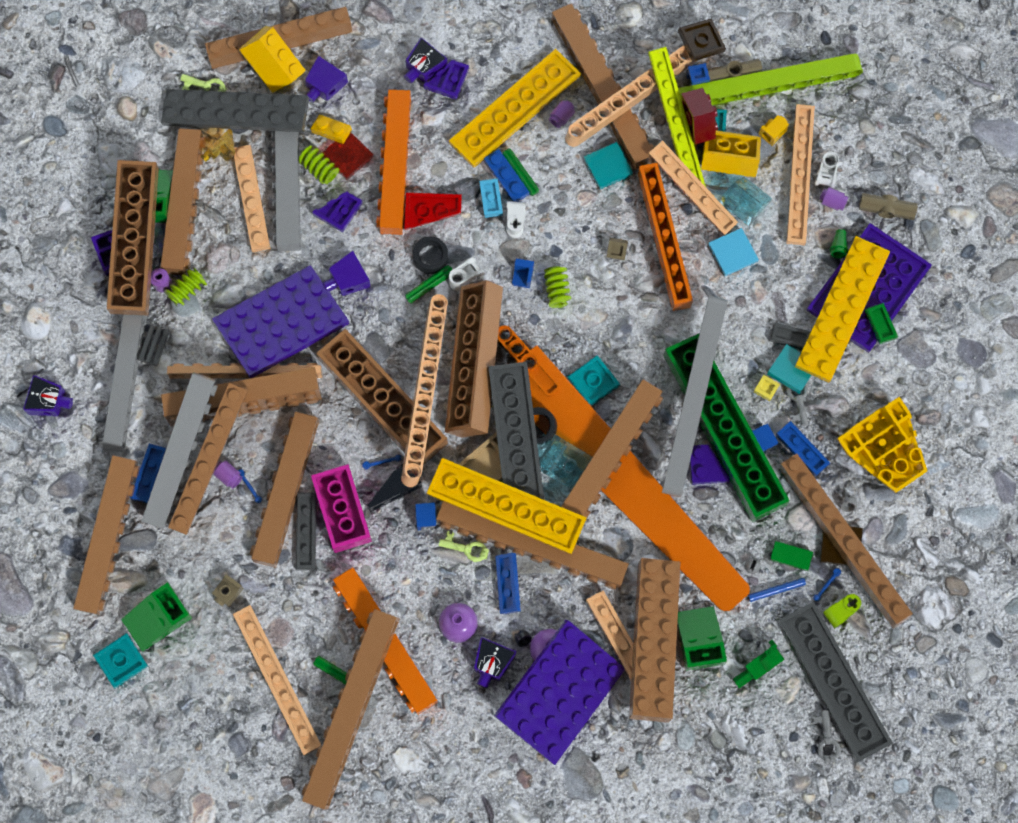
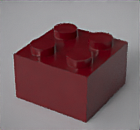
[681,88,718,144]

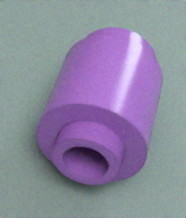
[549,101,575,128]
[820,187,849,211]
[151,268,172,292]
[213,461,243,489]

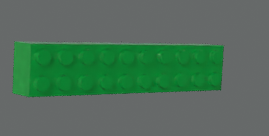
[663,333,790,522]

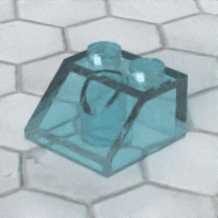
[721,176,772,226]
[540,434,593,489]

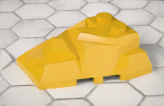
[837,396,927,493]

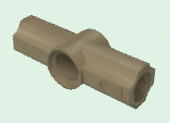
[708,59,762,82]
[859,193,918,220]

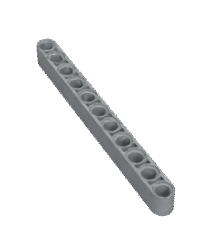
[103,254,155,452]
[662,295,728,497]

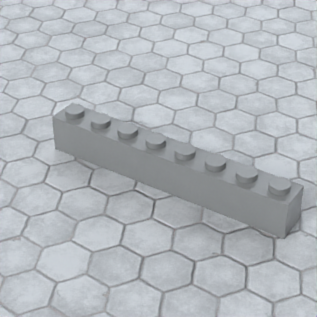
[272,131,301,251]
[141,372,218,529]

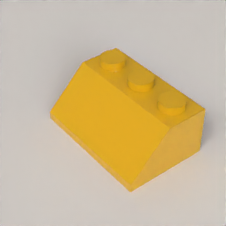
[238,26,306,93]
[701,131,761,177]

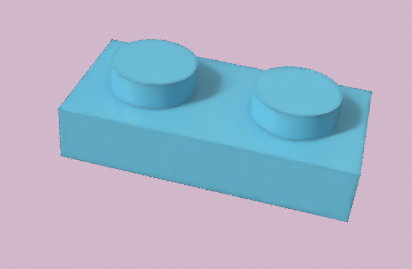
[479,179,503,218]

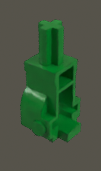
[733,640,785,689]

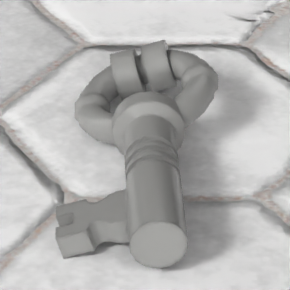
[786,385,809,426]
[811,710,841,763]

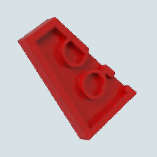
[404,192,462,230]

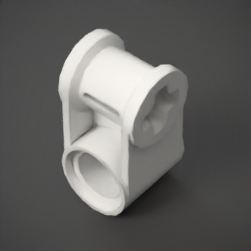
[815,151,839,188]
[506,201,526,239]
[449,257,485,291]

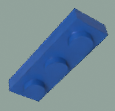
[484,149,529,202]
[776,421,830,477]
[130,443,166,504]
[495,553,521,614]

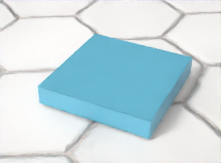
[708,228,759,276]

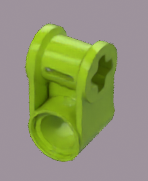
[823,594,861,629]

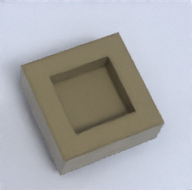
[606,237,628,260]

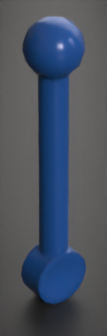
[362,454,402,470]
[238,469,262,503]
[813,568,841,602]

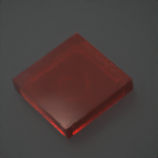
[322,132,374,180]

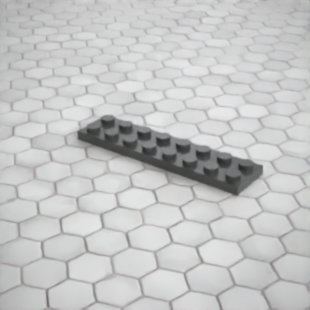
[161,89,309,132]
[489,362,544,500]
[778,602,893,762]

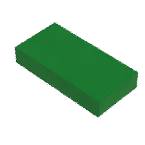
[865,303,898,345]
[770,541,813,572]

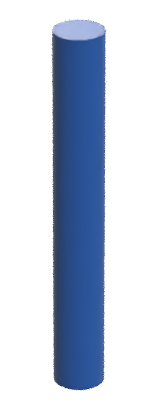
[748,577,806,602]

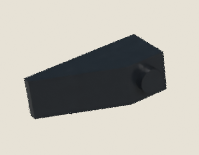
[368,464,422,513]

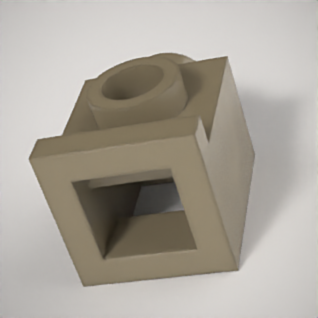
[212,574,244,607]

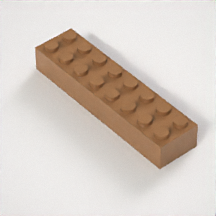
[107,160,159,316]
[445,280,503,438]
[316,329,448,465]
[161,367,322,427]
[629,558,680,723]

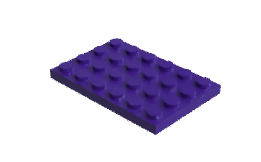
[806,223,932,353]
[212,265,349,378]
[494,620,625,765]

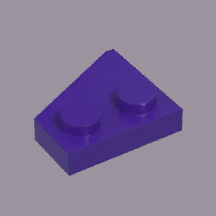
[424,60,470,100]
[312,191,363,233]
[690,445,730,485]

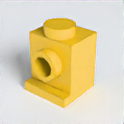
[758,115,789,146]

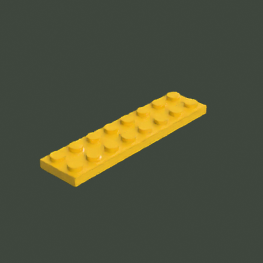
[449,49,581,168]
[795,236,890,383]
[427,458,587,555]

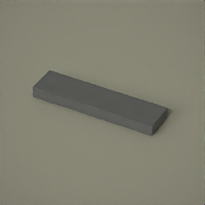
[296,493,317,571]

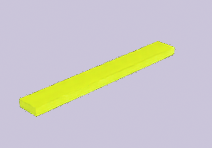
[648,47,706,187]

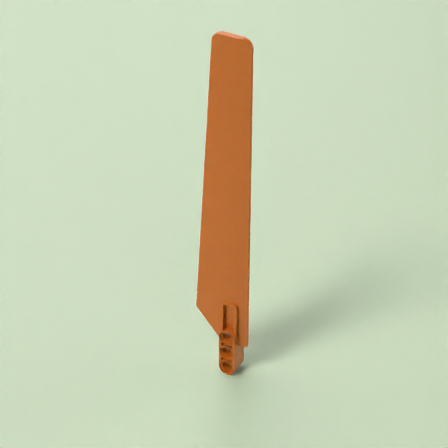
[498,325,750,611]

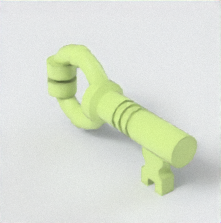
[181,74,227,92]
[439,531,489,562]

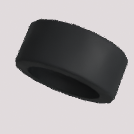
[413,236,448,274]
[533,407,557,444]

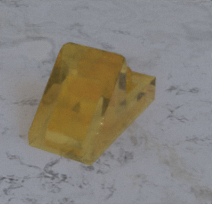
[201,128,235,162]

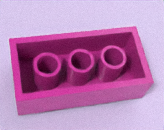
[311,464,372,553]

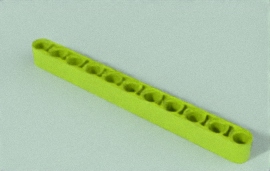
[678,54,863,105]

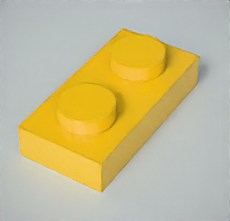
[310,114,352,144]

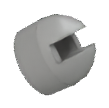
[841,496,857,512]
[745,557,761,574]

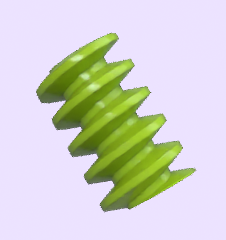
[298,145,340,184]
[544,266,571,308]
[164,268,207,307]

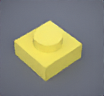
[754,375,780,402]

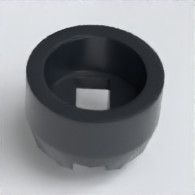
[514,630,532,647]

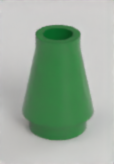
[829,229,848,258]

